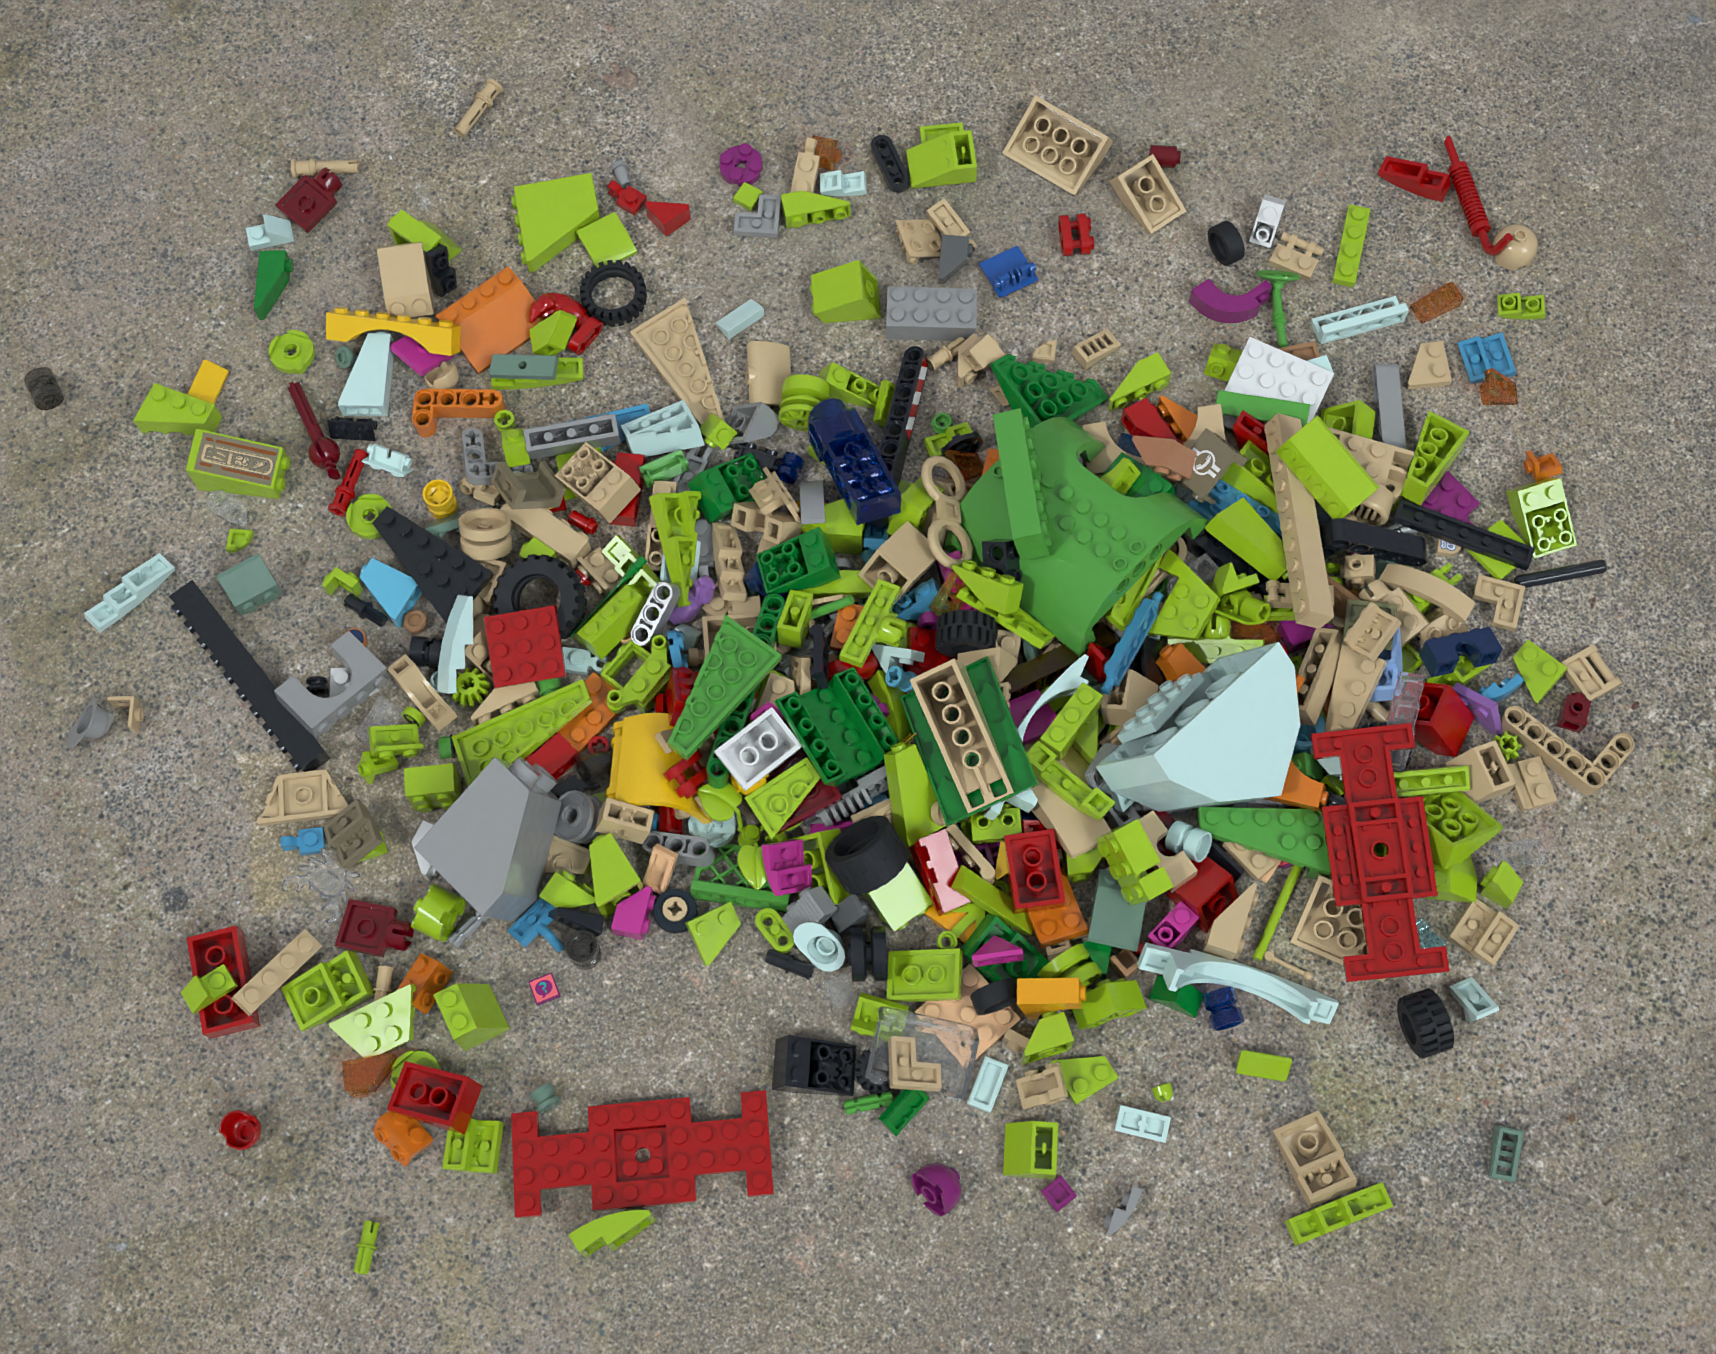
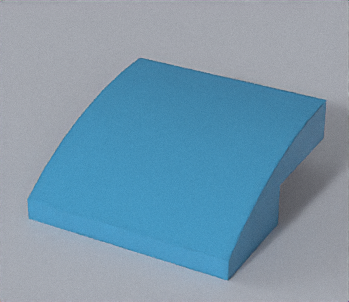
[1457,332,1516,384]

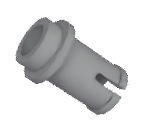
[611,160,633,190]

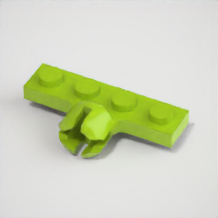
[839,579,907,668]
[1168,615,1264,663]

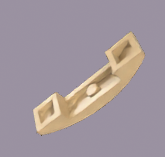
[1378,564,1476,623]

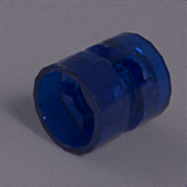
[1202,987,1245,1031]

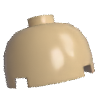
[1492,224,1538,270]

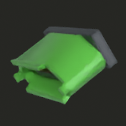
[438,734,455,760]

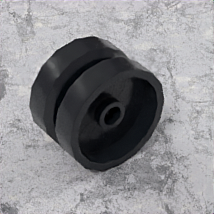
[848,926,887,982]

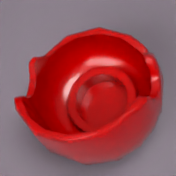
[219,1110,261,1150]

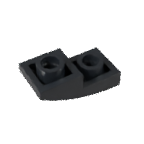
[425,244,457,297]

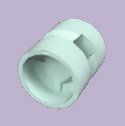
[1165,820,1212,863]

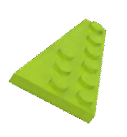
[452,679,592,787]

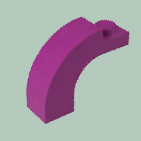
[1189,278,1272,323]

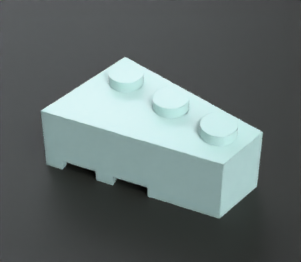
[621,400,705,457]

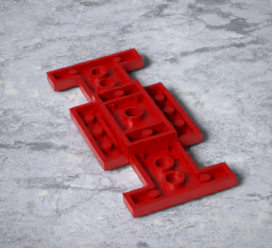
[1310,723,1450,983]
[511,1090,774,1219]

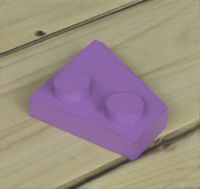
[1453,683,1503,736]

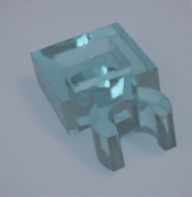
[1416,918,1448,954]

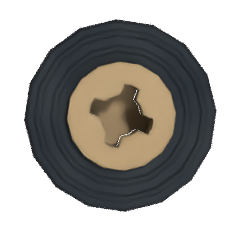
[653,889,698,934]

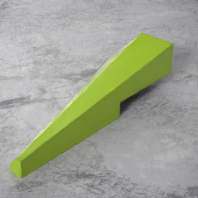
[649,491,701,607]

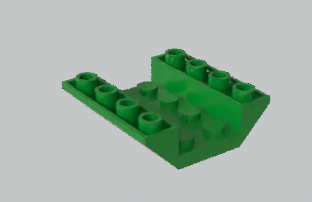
[775,667,900,787]

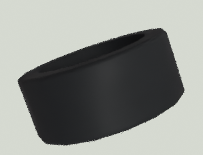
[1208,221,1245,266]
[970,978,1017,1015]

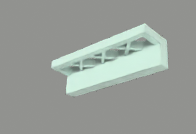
[1311,296,1409,345]

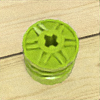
[778,374,830,431]

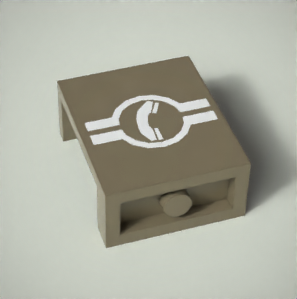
[1177,428,1248,505]

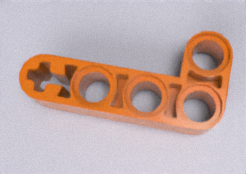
[412,389,506,438]

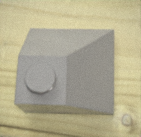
[726,402,779,445]

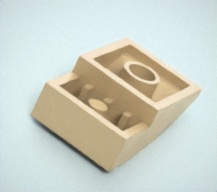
[1273,1110,1357,1208]

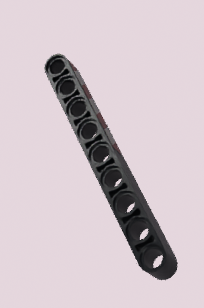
[865,346,928,527]

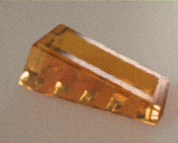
[1410,281,1463,324]

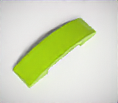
[1027,740,1116,821]

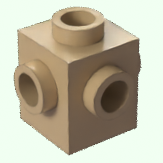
[1340,553,1376,589]

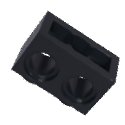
[982,539,1022,582]

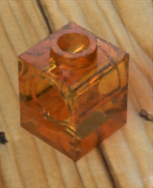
[812,135,842,171]

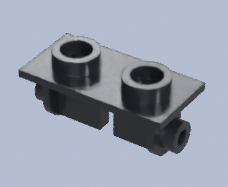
[327,416,378,441]
[733,442,783,473]

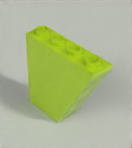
[511,173,600,273]

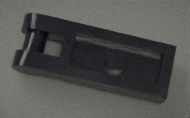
[809,624,829,689]

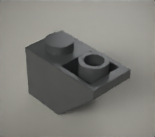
[830,894,869,939]

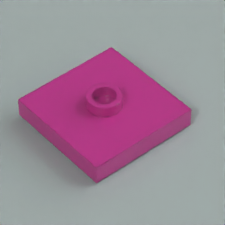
[390,335,455,376]
[1009,689,1057,746]

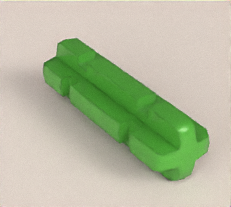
[844,1091,894,1115]

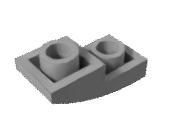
[1103,1186,1143,1237]

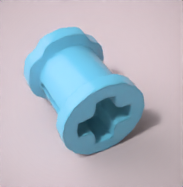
[885,666,917,693]

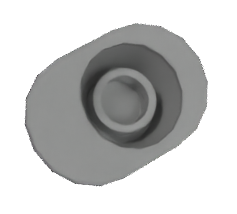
[66,698,114,748]

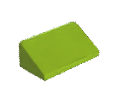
[419,220,462,260]
[1236,1050,1292,1082]

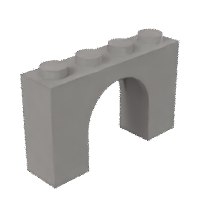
[274,631,389,738]

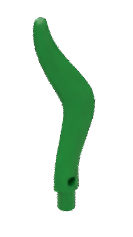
[570,555,648,637]

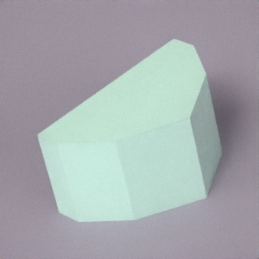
[1096,642,1300,812]

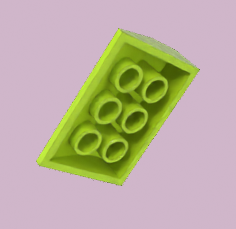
[1399,791,1503,870]

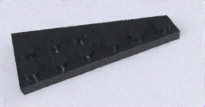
[373,506,494,624]

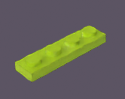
[1332,204,1371,288]

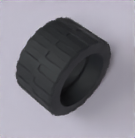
[825,816,909,895]

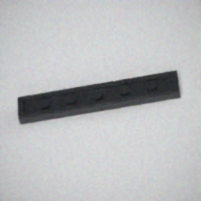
[1392,499,1535,571]

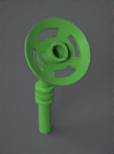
[1256,270,1301,348]

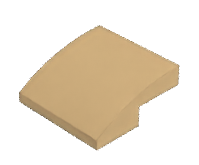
[1447,898,1520,966]

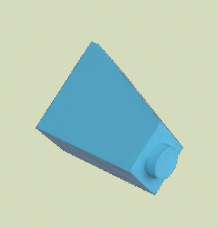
[360,558,423,628]

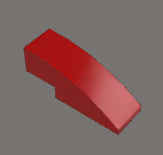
[1378,156,1451,202]

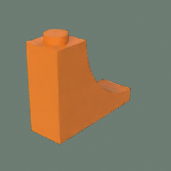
[1156,643,1206,682]
[1264,759,1329,812]

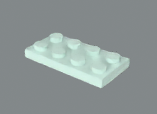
[1117,672,1204,743]

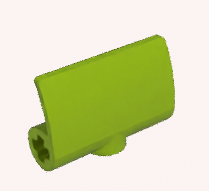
[1207,582,1271,625]

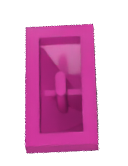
[972,935,1024,967]

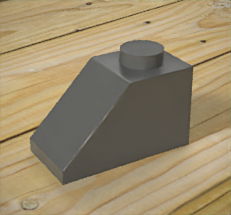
[939,235,973,284]

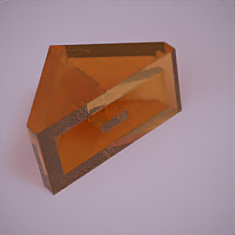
[945,450,983,481]

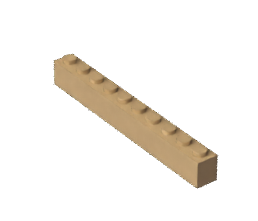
[1264,413,1334,629]

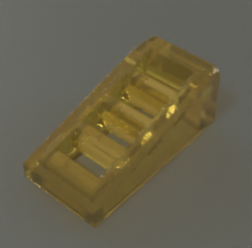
[928,569,967,616]

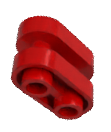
[1058,213,1094,257]
[662,749,708,799]

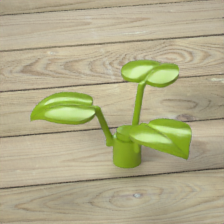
[697,783,803,890]

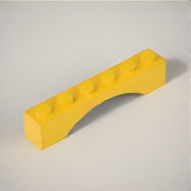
[326,306,461,356]

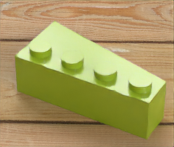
[1400,410,1470,506]

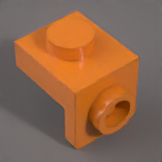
[1523,450,1562,481]

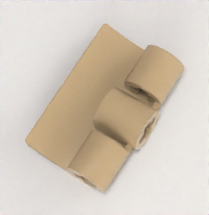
[745,341,791,408]

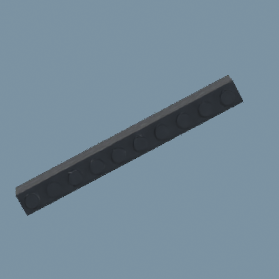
[169,580,331,772]

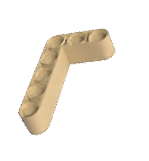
[1500,706,1634,795]

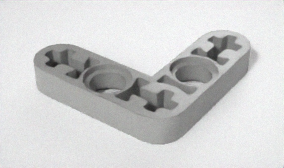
[461,428,533,485]

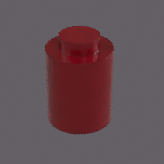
[1149,145,1181,168]

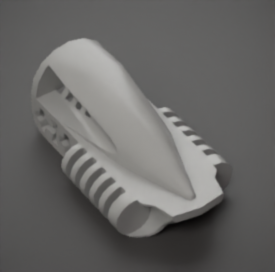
[802,763,889,828]

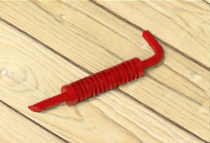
[1444,136,1513,256]

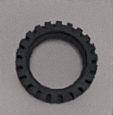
[580,260,647,327]

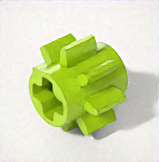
[1492,731,1522,763]

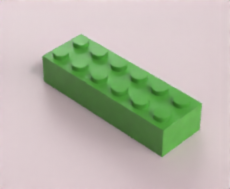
[993,408,1052,561]

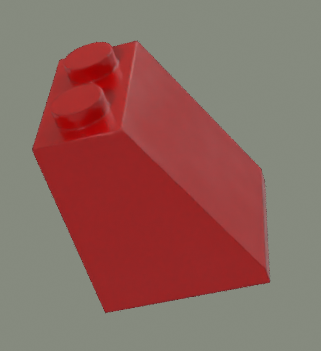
[1390,681,1475,757]
[1164,856,1239,934]

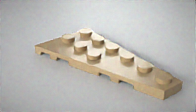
[630,297,724,427]

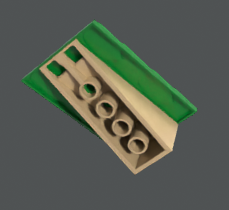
[900,656,1039,826]

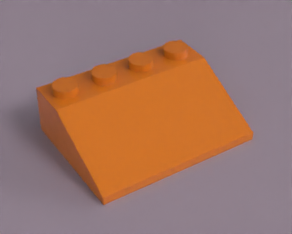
[435,266,547,374]

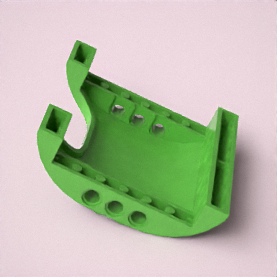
[944,417,1209,657]

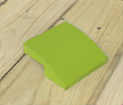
[576,212,637,268]
[1466,519,1527,580]
[442,1118,504,1174]

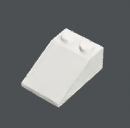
[714,707,802,791]

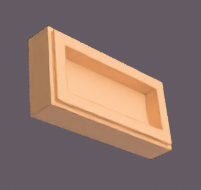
[642,843,679,895]

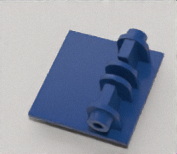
[979,245,1039,298]

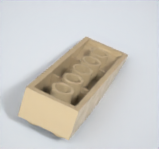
[1024,739,1111,859]

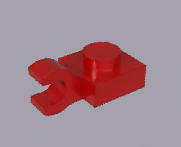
[607,180,647,216]

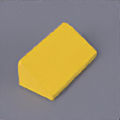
[187,359,229,404]

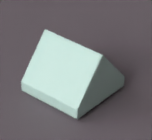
[675,623,703,651]

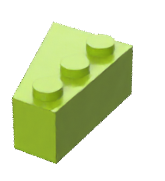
[133,383,222,435]

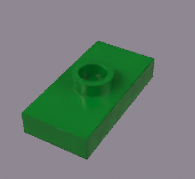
[878,1089,930,1136]

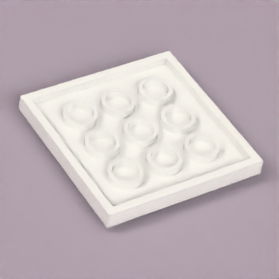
[1223,337,1334,431]

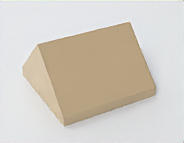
[957,647,1018,683]

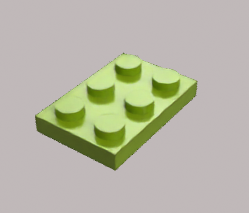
[886,948,963,1002]

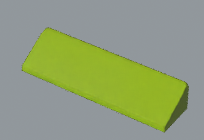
[1393,765,1470,797]
[951,865,1033,935]

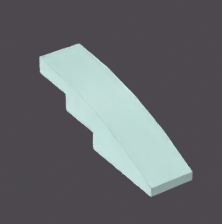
[84,553,175,633]
[437,595,473,694]

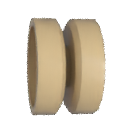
[458,508,512,560]

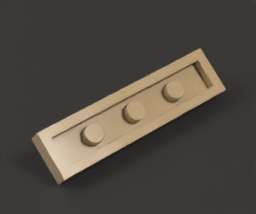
[231,929,322,1016]

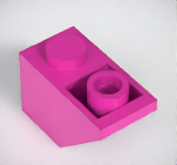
[611,886,657,940]
[1147,901,1200,949]

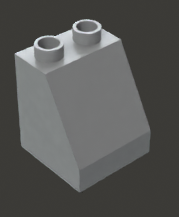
[414,757,562,922]

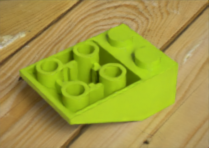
[906,130,977,189]
[1506,478,1577,558]

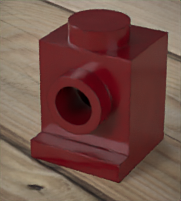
[1556,693,1591,733]

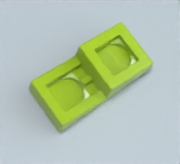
[923,422,977,457]

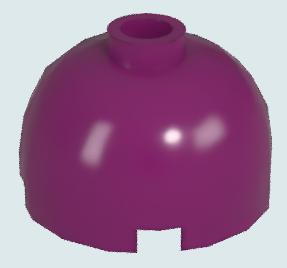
[911,1163,962,1216]

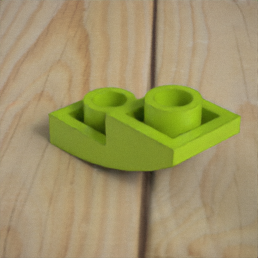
[1497,293,1546,320]

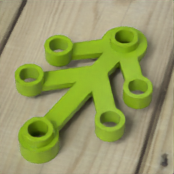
[936,879,1009,949]

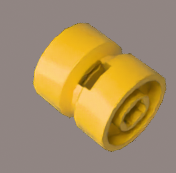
[422,479,458,519]

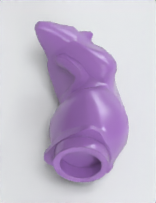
[669,574,716,625]

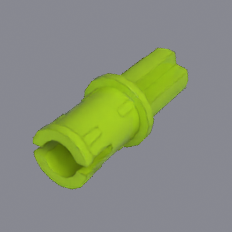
[354,1220,380,1275]

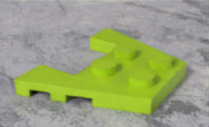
[1147,549,1221,641]

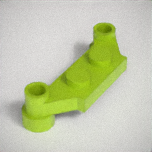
[606,635,672,713]

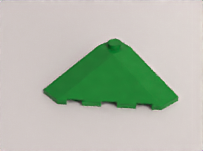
[990,354,1109,428]

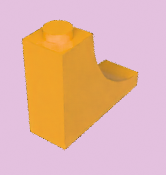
[1017,978,1086,1020]

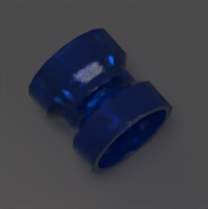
[775,452,805,484]

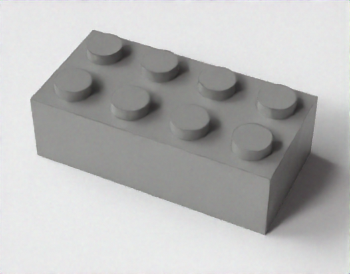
[886,286,977,341]

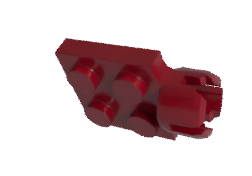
[275,167,343,234]
[334,899,414,958]

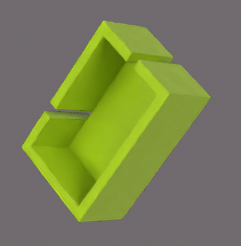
[1096,819,1174,906]

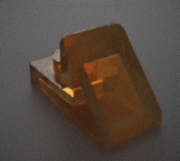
[1480,368,1518,405]

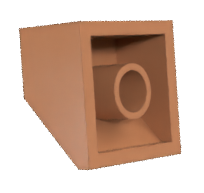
[1132,436,1197,482]

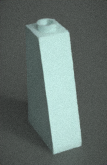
[338,332,394,416]

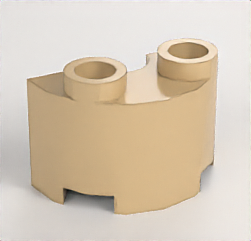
[1016,1062,1069,1110]

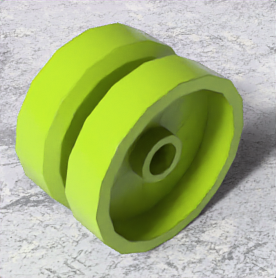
[1037,943,1103,989]

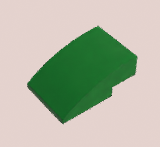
[961,914,1049,984]

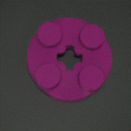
[719,143,763,187]

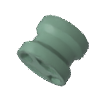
[529,1083,561,1114]

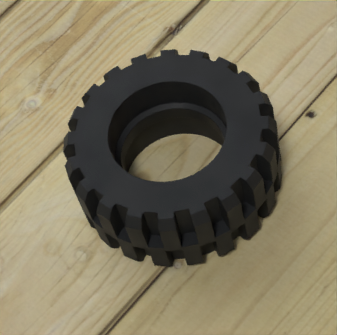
[492,554,587,640]

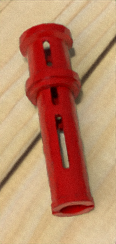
[328,449,369,517]

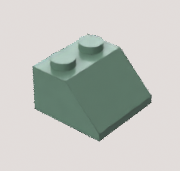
[216,553,283,616]

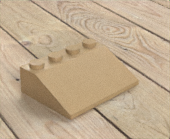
[1002,95,1113,196]
[1290,871,1386,983]

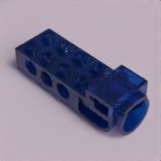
[808,398,901,525]

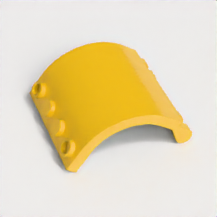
[605,713,712,824]

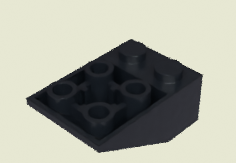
[772,1035,856,1096]

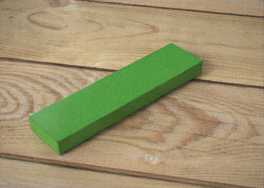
[1216,390,1310,428]

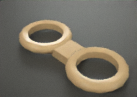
[921,455,973,570]

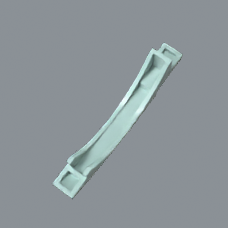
[984,654,1089,821]
[1137,943,1339,1024]

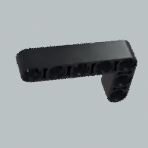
[1319,518,1427,566]

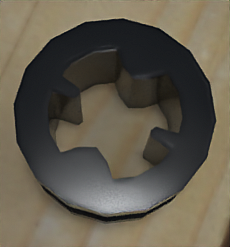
[306,676,328,695]

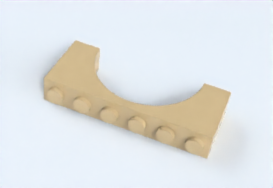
[1083,404,1226,478]

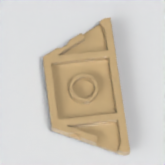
[257,769,348,826]

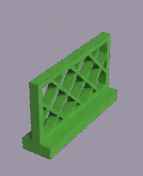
[691,844,791,913]

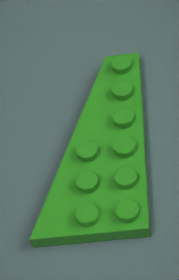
[668,614,782,760]
[1197,807,1330,876]

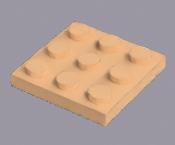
[914,964,1021,1070]

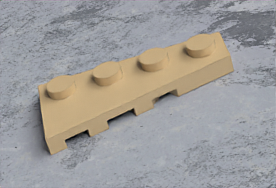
[1324,645,1387,732]

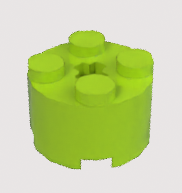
[411,884,466,942]

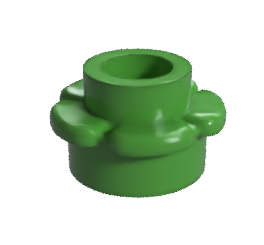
[931,413,953,434]

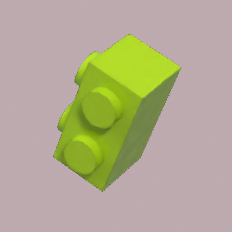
[971,804,1022,844]

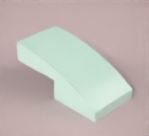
[820,170,867,196]

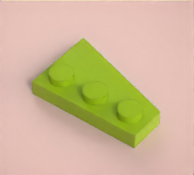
[745,757,820,840]

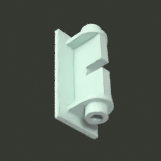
[362,444,414,477]

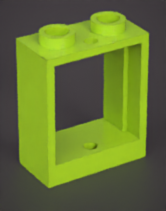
[387,209,450,261]
[600,639,671,714]

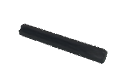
[1514,559,1607,588]

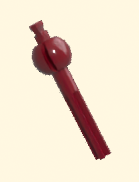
[288,382,341,480]

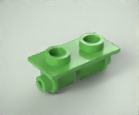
[638,449,690,488]

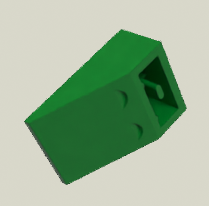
[687,453,766,524]
[756,527,841,595]

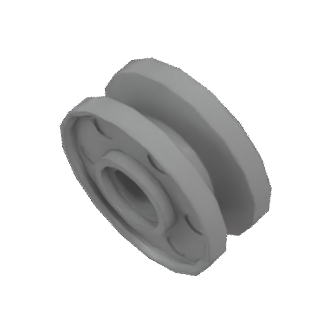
[554,790,602,845]

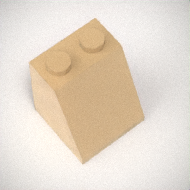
[858,521,937,605]

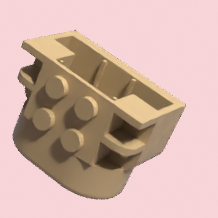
[1328,427,1414,527]

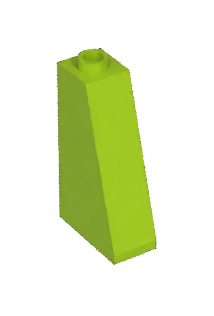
[1204,497,1289,580]
[884,742,946,847]

